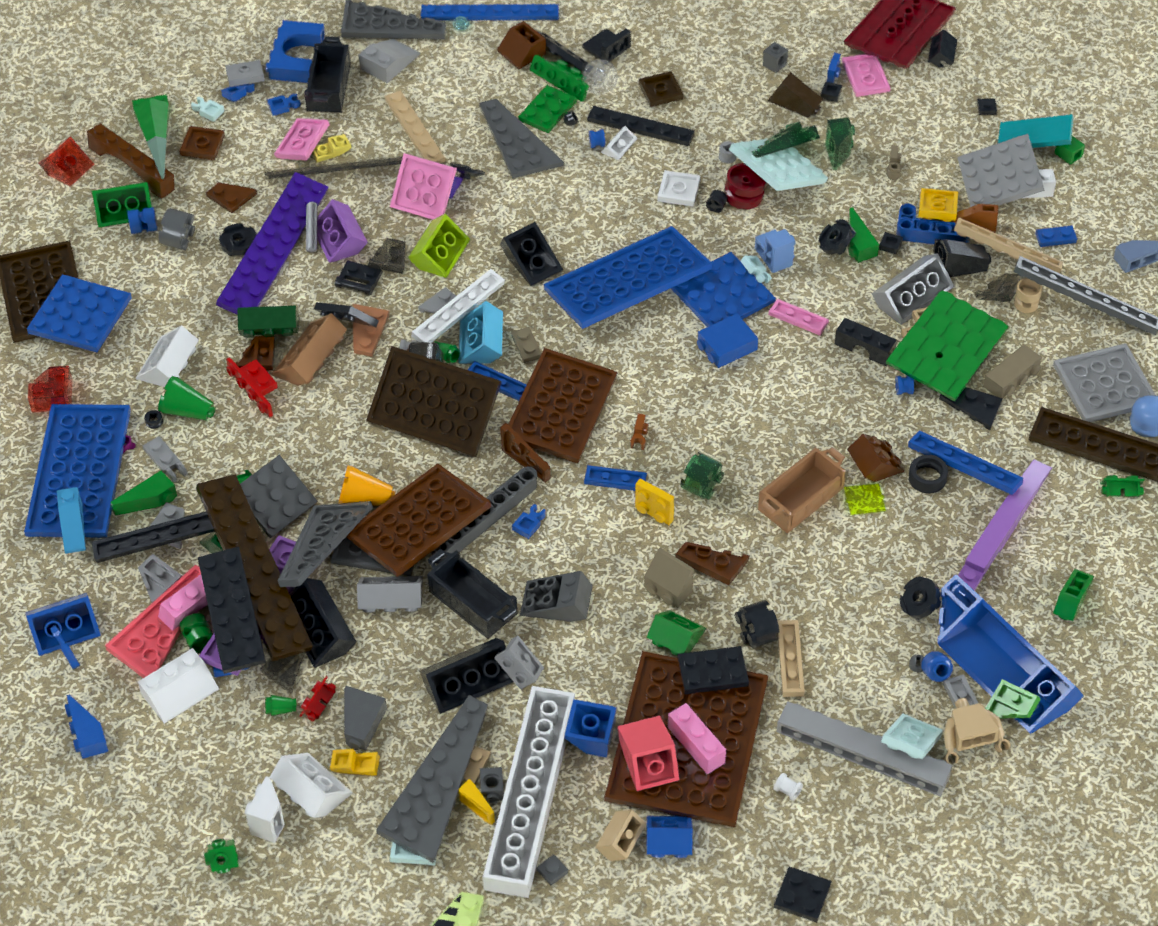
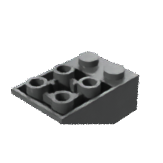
[520,571,593,622]

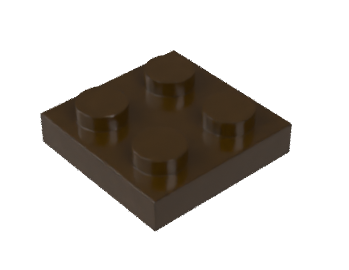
[638,71,684,107]

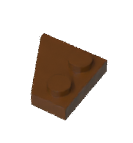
[206,182,257,213]
[236,336,275,370]

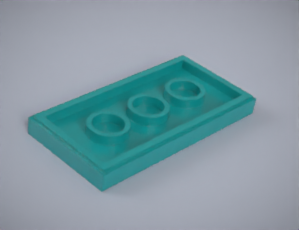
[998,114,1074,148]

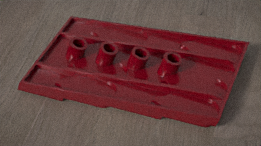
[844,0,956,69]

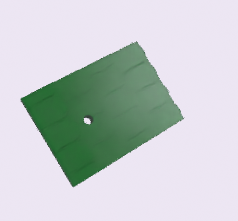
[886,290,1009,401]

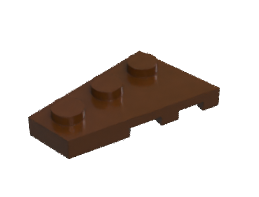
[675,542,750,586]

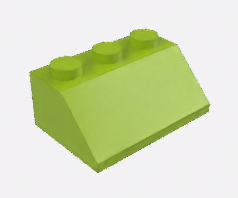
[408,214,470,278]

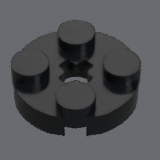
[818,219,856,255]
[219,223,256,256]
[900,577,941,620]

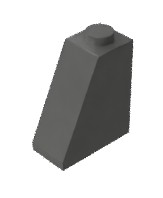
[344,686,387,751]

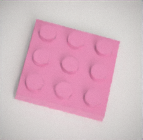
[390,153,457,219]

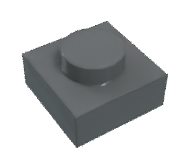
[536,854,569,886]

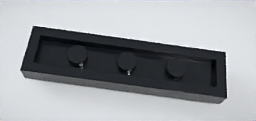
[537,31,594,73]

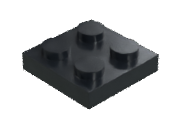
[773,866,832,923]

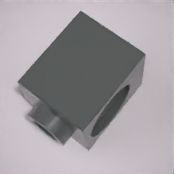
[763,42,788,73]
[480,767,504,804]

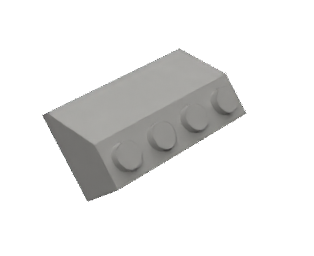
[872,254,955,325]

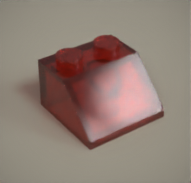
[38,136,94,186]

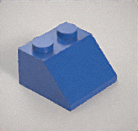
[564,699,616,758]
[647,816,693,858]

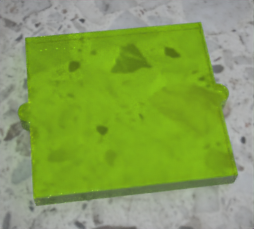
[844,483,886,515]

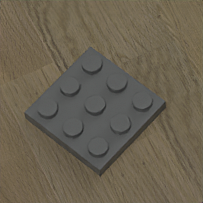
[240,454,318,538]

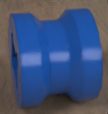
[589,129,605,148]
[895,375,914,395]

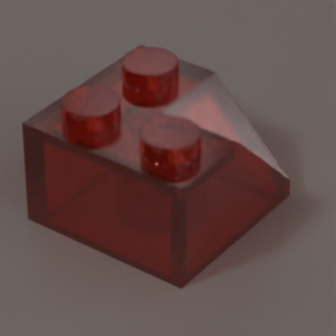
[28,365,73,413]

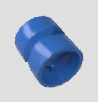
[128,207,158,234]

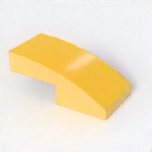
[330,749,380,776]

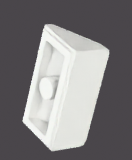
[601,126,638,160]

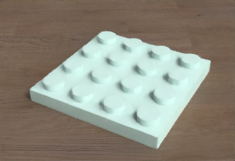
[729,137,828,191]

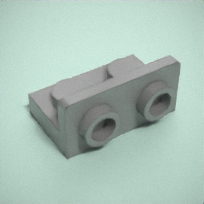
[495,635,544,689]

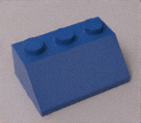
[25,592,101,656]

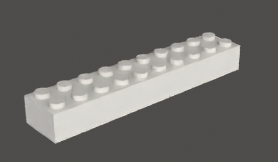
[483,686,575,898]

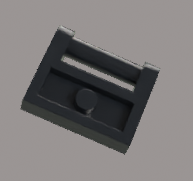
[335,260,383,296]

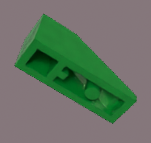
[848,207,879,263]
[110,470,177,516]
[1053,569,1094,621]

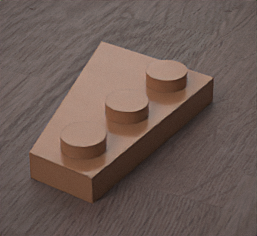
[353,304,390,357]

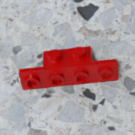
[226,357,278,417]

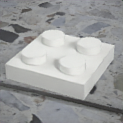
[658,170,701,207]

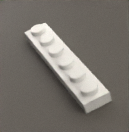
[411,269,505,348]

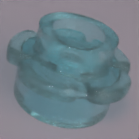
[452,16,470,31]

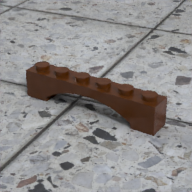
[87,123,175,199]

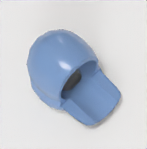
[1130,395,1158,437]

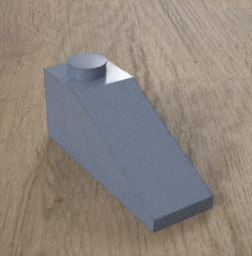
[1113,240,1158,273]

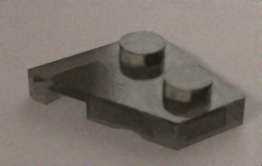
[367,238,405,274]
[975,273,1024,302]
[260,652,305,694]

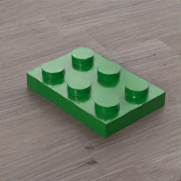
[518,85,577,133]

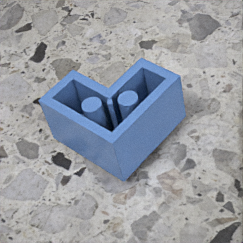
[755,229,796,273]

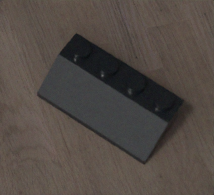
[290,578,357,668]
[419,638,513,714]

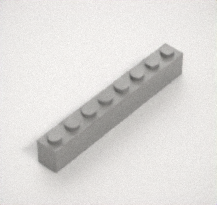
[777,701,953,797]

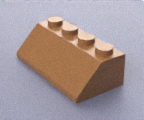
[271,313,347,386]

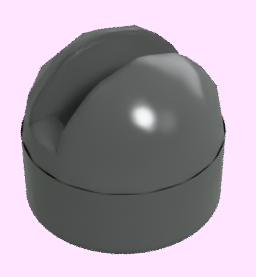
[909,654,924,672]

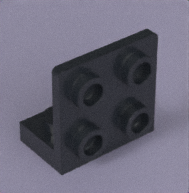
[582,28,631,64]

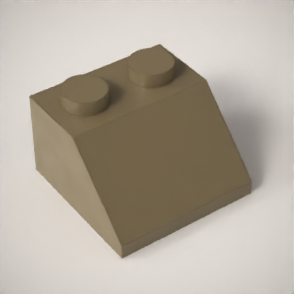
[644,548,694,608]

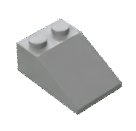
[359,39,420,83]

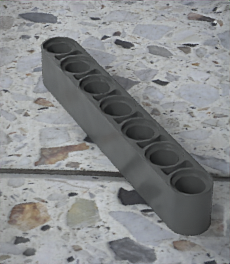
[432,467,537,564]

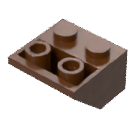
[497,21,546,70]
[847,433,905,482]

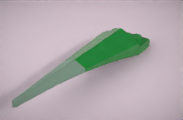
[132,95,170,179]

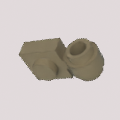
[886,145,902,180]

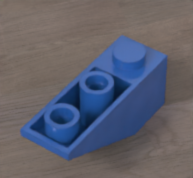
[65,695,109,759]

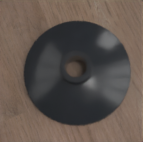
[450,162,485,180]

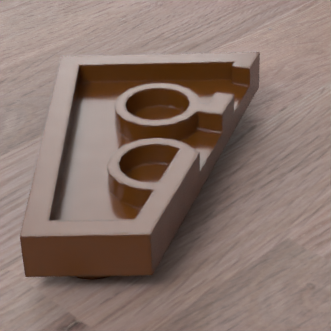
[500,423,551,483]

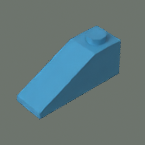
[57,487,86,554]

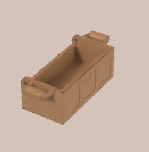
[758,447,846,534]

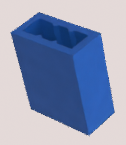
[697,313,758,368]

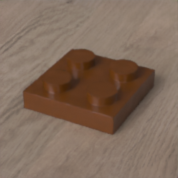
[179,126,225,161]

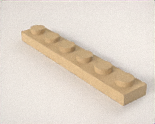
[385,90,445,163]
[954,218,1063,273]

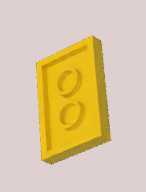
[918,188,958,222]

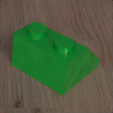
[646,610,706,656]

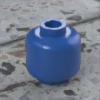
[921,651,953,682]

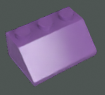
[317,199,368,263]

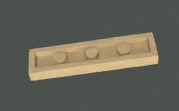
[777,620,805,697]

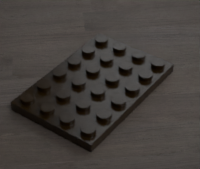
[0,240,79,343]
[366,346,502,457]

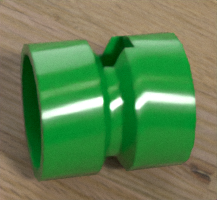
[179,613,213,654]

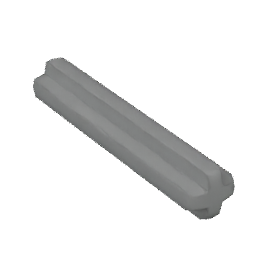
[306,202,317,253]

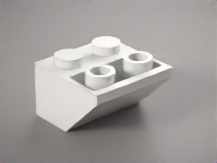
[245,777,285,843]

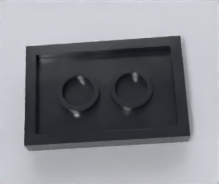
[677,646,749,695]

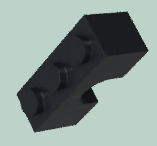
[834,318,897,367]

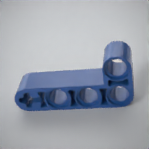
[896,204,970,245]

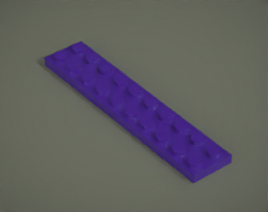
[216,172,328,315]

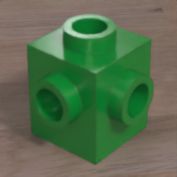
[204,839,239,874]

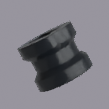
[706,190,728,213]

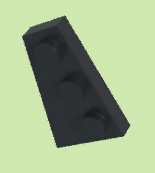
[314,302,379,328]
[939,387,1003,430]

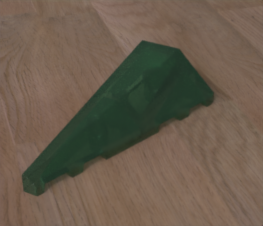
[752,121,820,158]

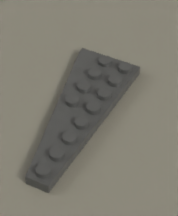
[376,695,488,864]

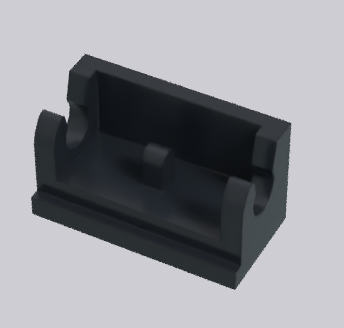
[928,29,958,68]

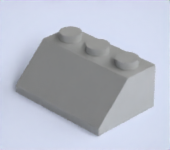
[357,576,423,613]

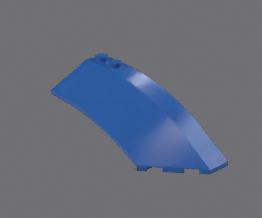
[937,574,1084,734]

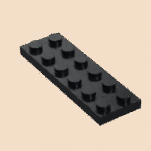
[197,546,266,674]

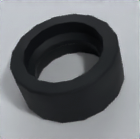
[908,455,948,494]

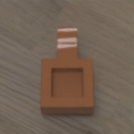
[630,414,649,450]

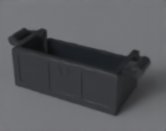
[304,36,351,113]
[427,549,518,639]

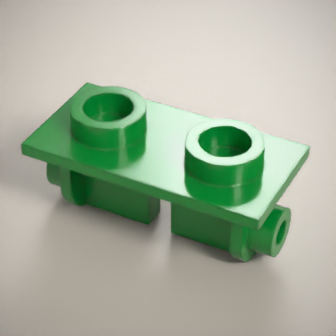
[1100,475,1145,497]

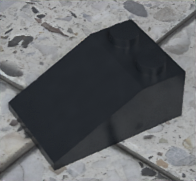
[500,222,563,286]

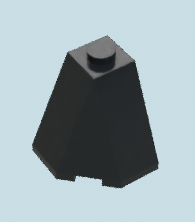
[933,239,991,277]

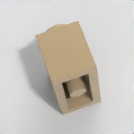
[595,809,647,861]

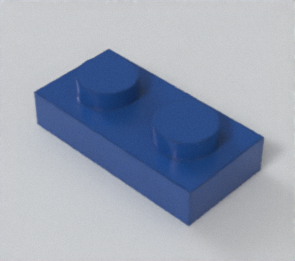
[1035,226,1077,247]

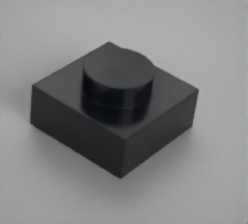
[820,81,842,102]
[977,98,997,115]
[879,232,903,255]

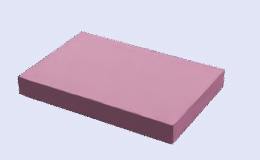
[842,54,891,97]
[274,118,330,161]

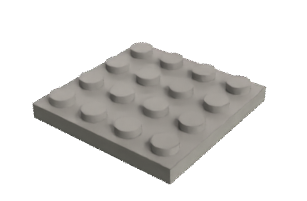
[957,134,1045,207]
[1053,344,1156,422]

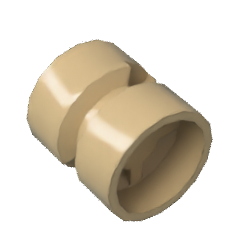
[1014,278,1042,313]

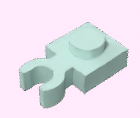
[191,97,225,122]
[741,256,772,283]

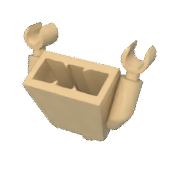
[944,698,1011,764]

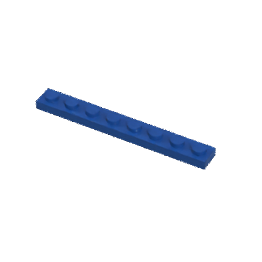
[421,4,559,21]

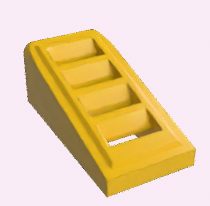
[458,779,495,825]

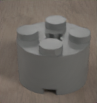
[158,208,195,251]

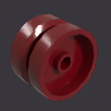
[724,163,766,210]

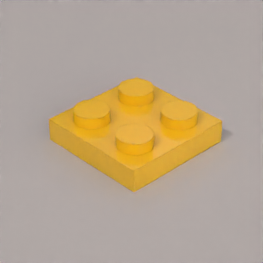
[635,479,675,525]

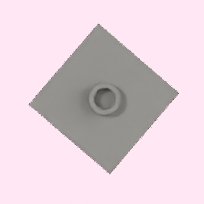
[225,60,265,87]

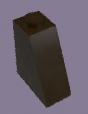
[767,72,823,118]

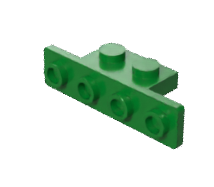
[529,55,589,101]

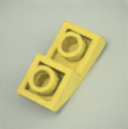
[312,134,351,163]

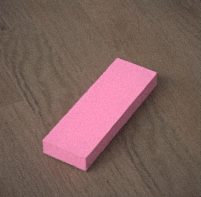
[769,299,829,335]

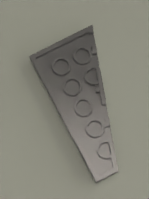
[341,0,446,39]
[479,99,564,179]
[278,501,373,587]

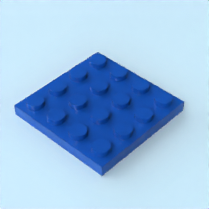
[671,252,776,327]
[27,274,132,353]

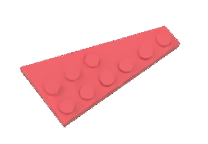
[105,564,201,678]

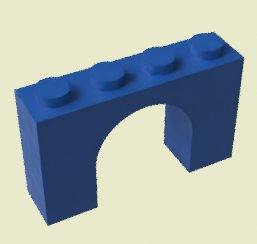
[266,20,325,83]

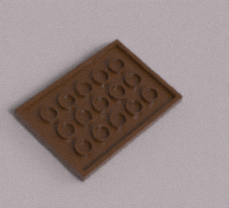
[508,348,618,464]
[346,464,492,577]

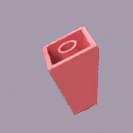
[617,716,679,791]

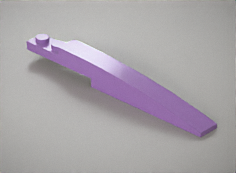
[958,460,1052,591]

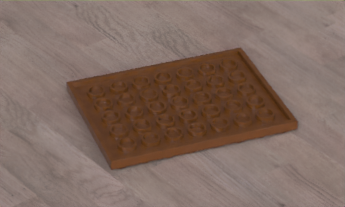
[604,651,769,828]

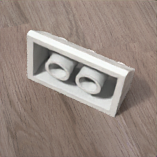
[136,325,199,387]
[138,648,219,724]
[270,753,352,818]

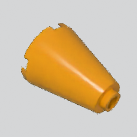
[338,465,396,506]

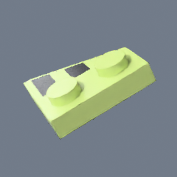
[431,892,484,926]

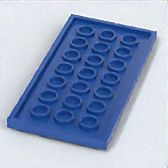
[544,226,713,329]
[24,404,131,538]

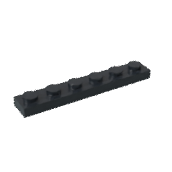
[587,106,695,146]
[92,511,215,563]

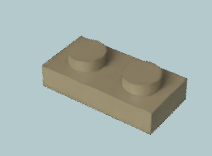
[511,327,542,363]

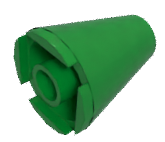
[158,376,216,421]

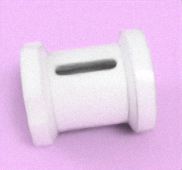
[774,773,803,801]

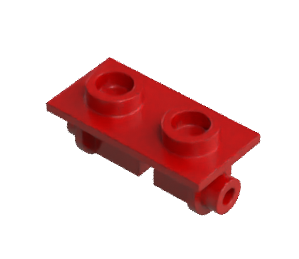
[299,676,336,721]

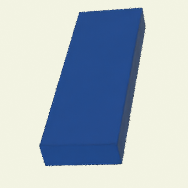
[584,465,647,491]

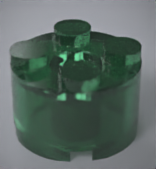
[680,452,724,500]

